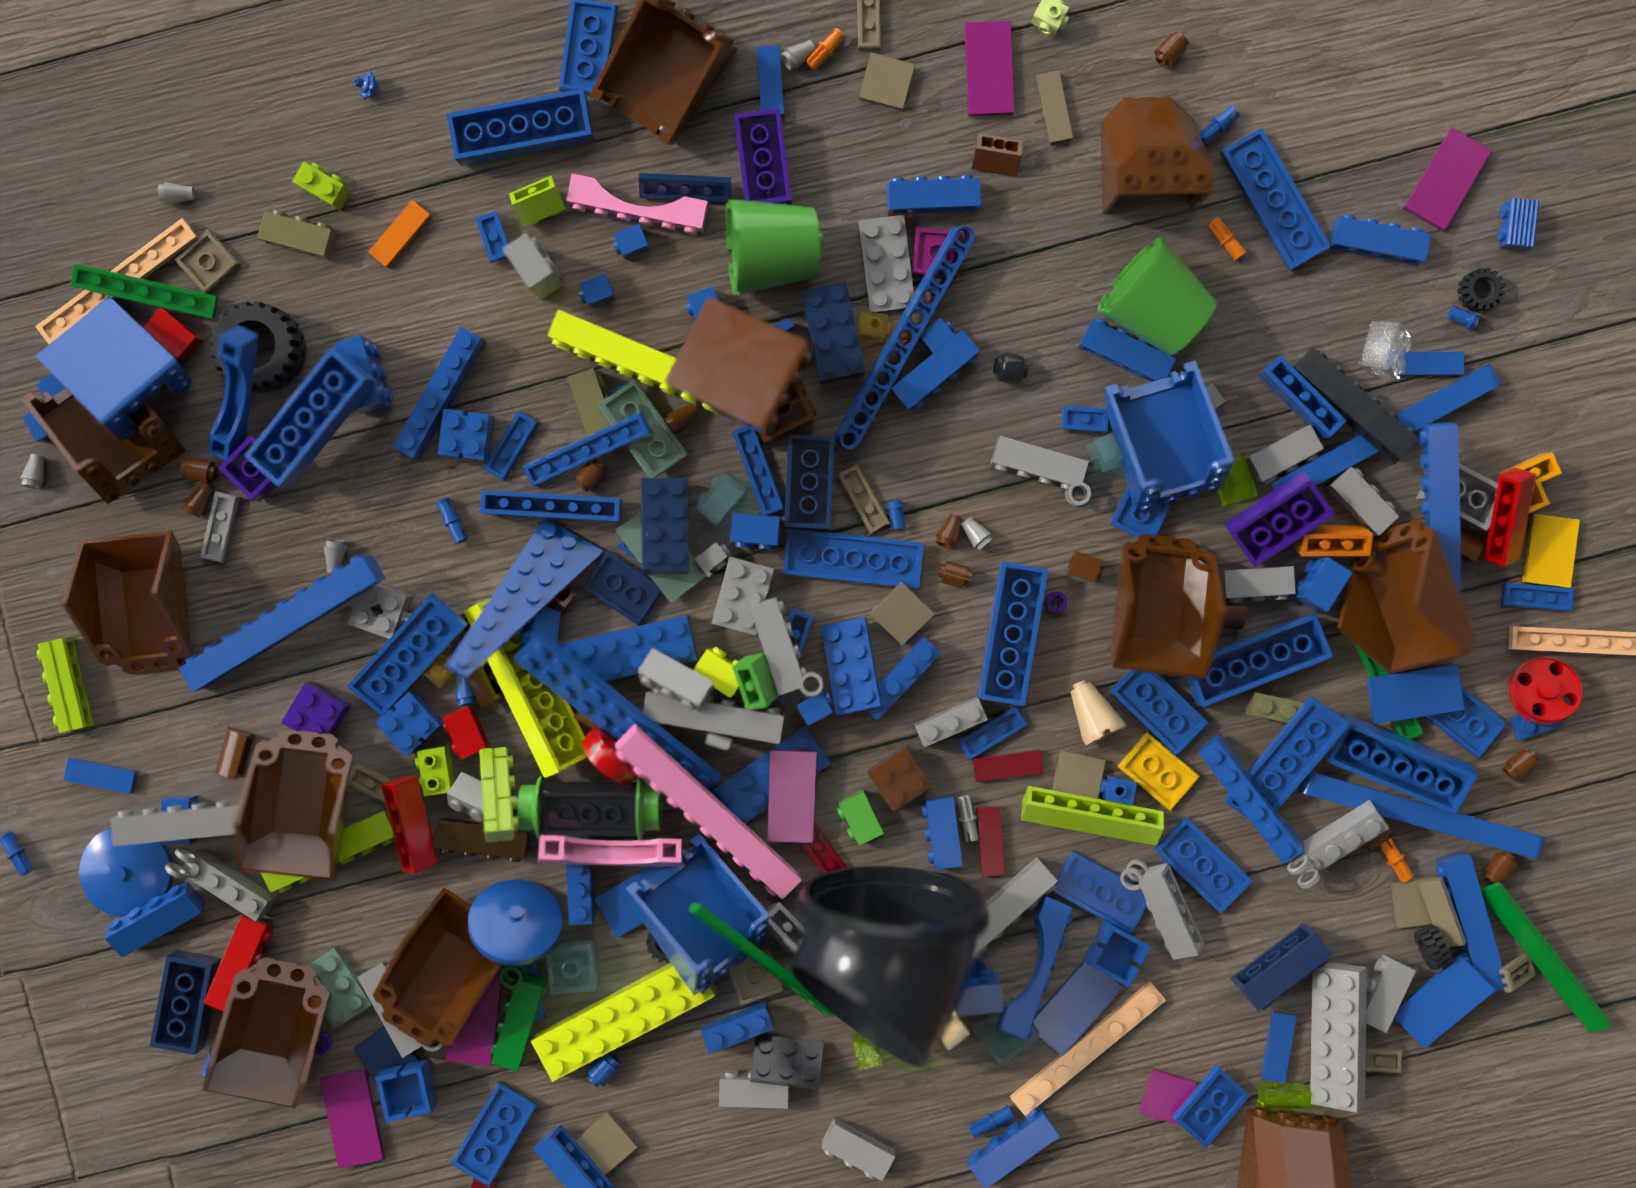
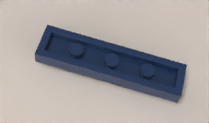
[639,173,731,202]

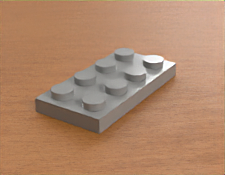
[858,215,914,313]

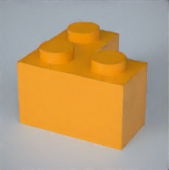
[1499,452,1562,513]

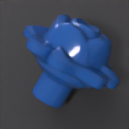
[353,71,379,100]

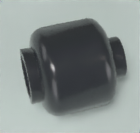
[993,352,1028,385]

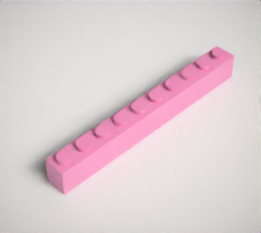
[615,724,802,900]

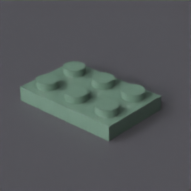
[307,946,372,1030]

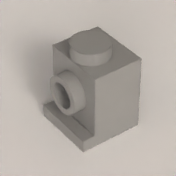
[695,542,731,577]

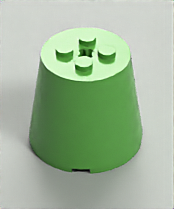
[726,199,823,295]
[1097,237,1217,355]

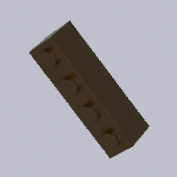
[450,613,505,708]
[433,817,531,862]

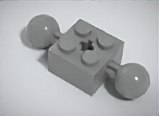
[337,584,413,639]

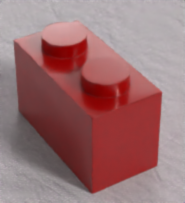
[143,307,204,361]
[443,705,491,759]

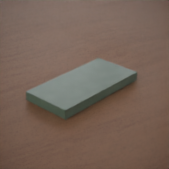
[597,380,688,478]
[615,512,707,603]

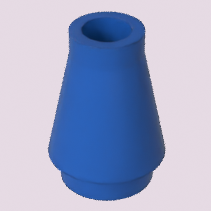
[455,674,477,707]

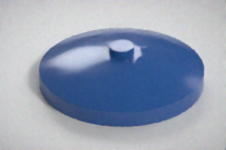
[79,828,173,917]
[468,879,562,965]

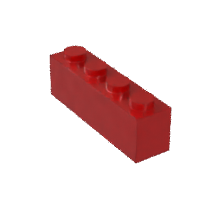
[1484,467,1536,567]
[381,776,438,874]
[204,915,274,1012]

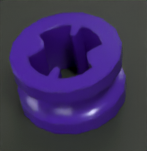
[1045,591,1067,612]
[314,1031,333,1055]

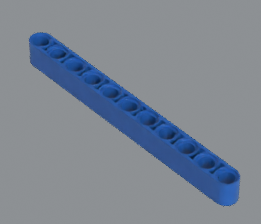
[834,226,975,450]
[1270,363,1502,490]
[1298,771,1546,860]

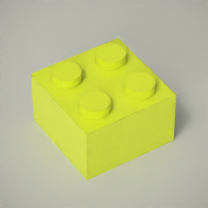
[693,647,739,698]

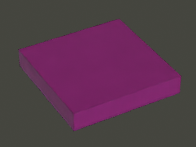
[912,227,961,278]
[1139,1068,1197,1126]

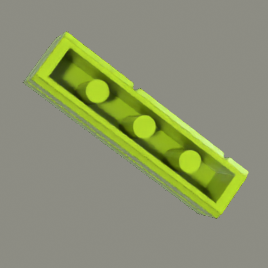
[37,637,94,733]
[479,747,518,842]

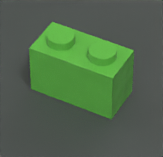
[732,653,779,710]
[837,790,884,845]

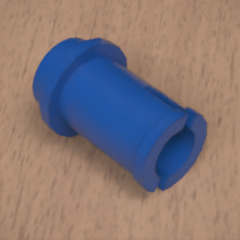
[1446,305,1480,329]
[886,500,906,529]

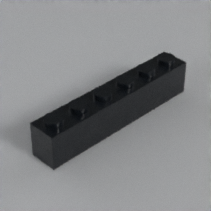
[1293,347,1420,465]

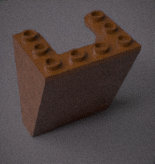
[589,0,738,145]
[664,297,811,436]
[21,388,186,504]

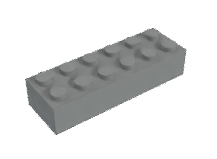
[643,687,785,744]
[1310,962,1367,1113]

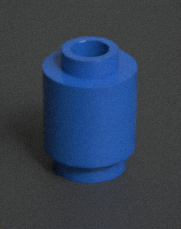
[587,1052,621,1087]

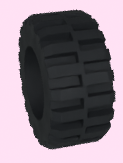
[209,301,306,393]

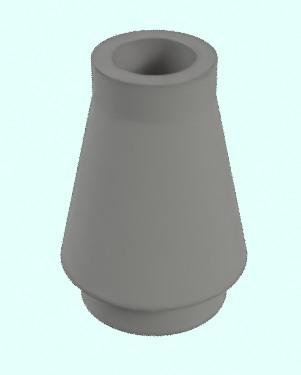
[781,40,816,70]
[158,182,195,205]
[20,454,45,489]
[961,517,994,551]
[323,539,347,573]

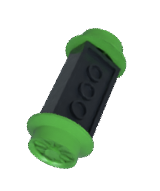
[517,775,663,841]

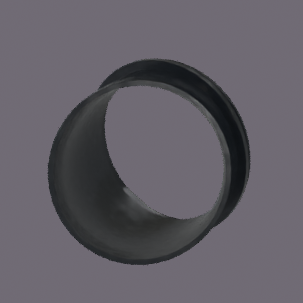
[787,866,990,1068]

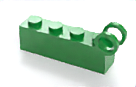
[490,964,548,1072]

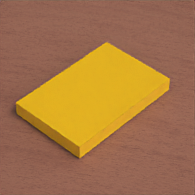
[1522,514,1580,588]
[1117,732,1200,811]

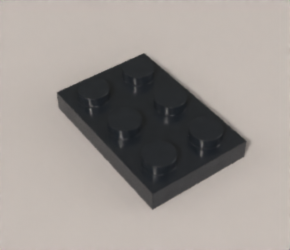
[750,1035,824,1090]

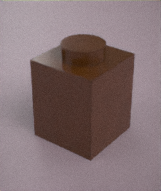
[1066,551,1104,582]

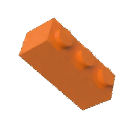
[1293,525,1373,556]

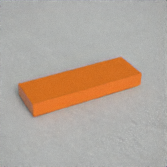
[369,200,431,268]

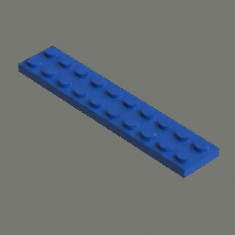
[513,632,721,789]

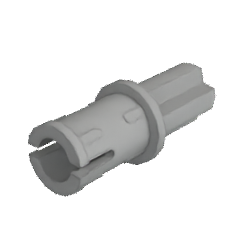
[957,795,979,842]

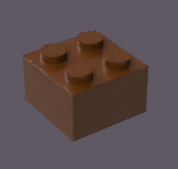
[867,746,931,812]

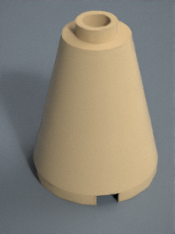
[1070,680,1126,746]

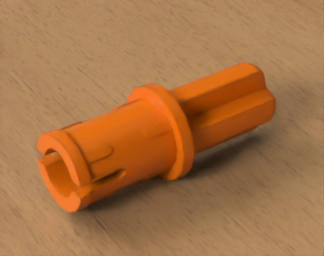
[806,28,845,70]
[1208,217,1246,261]
[1378,837,1413,882]

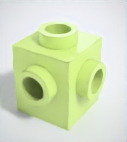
[1031,0,1069,35]

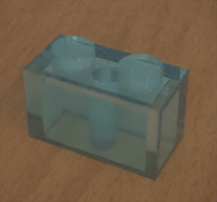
[1084,433,1124,472]
[695,472,746,526]

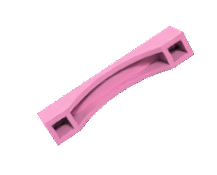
[566,174,709,235]
[538,836,681,867]

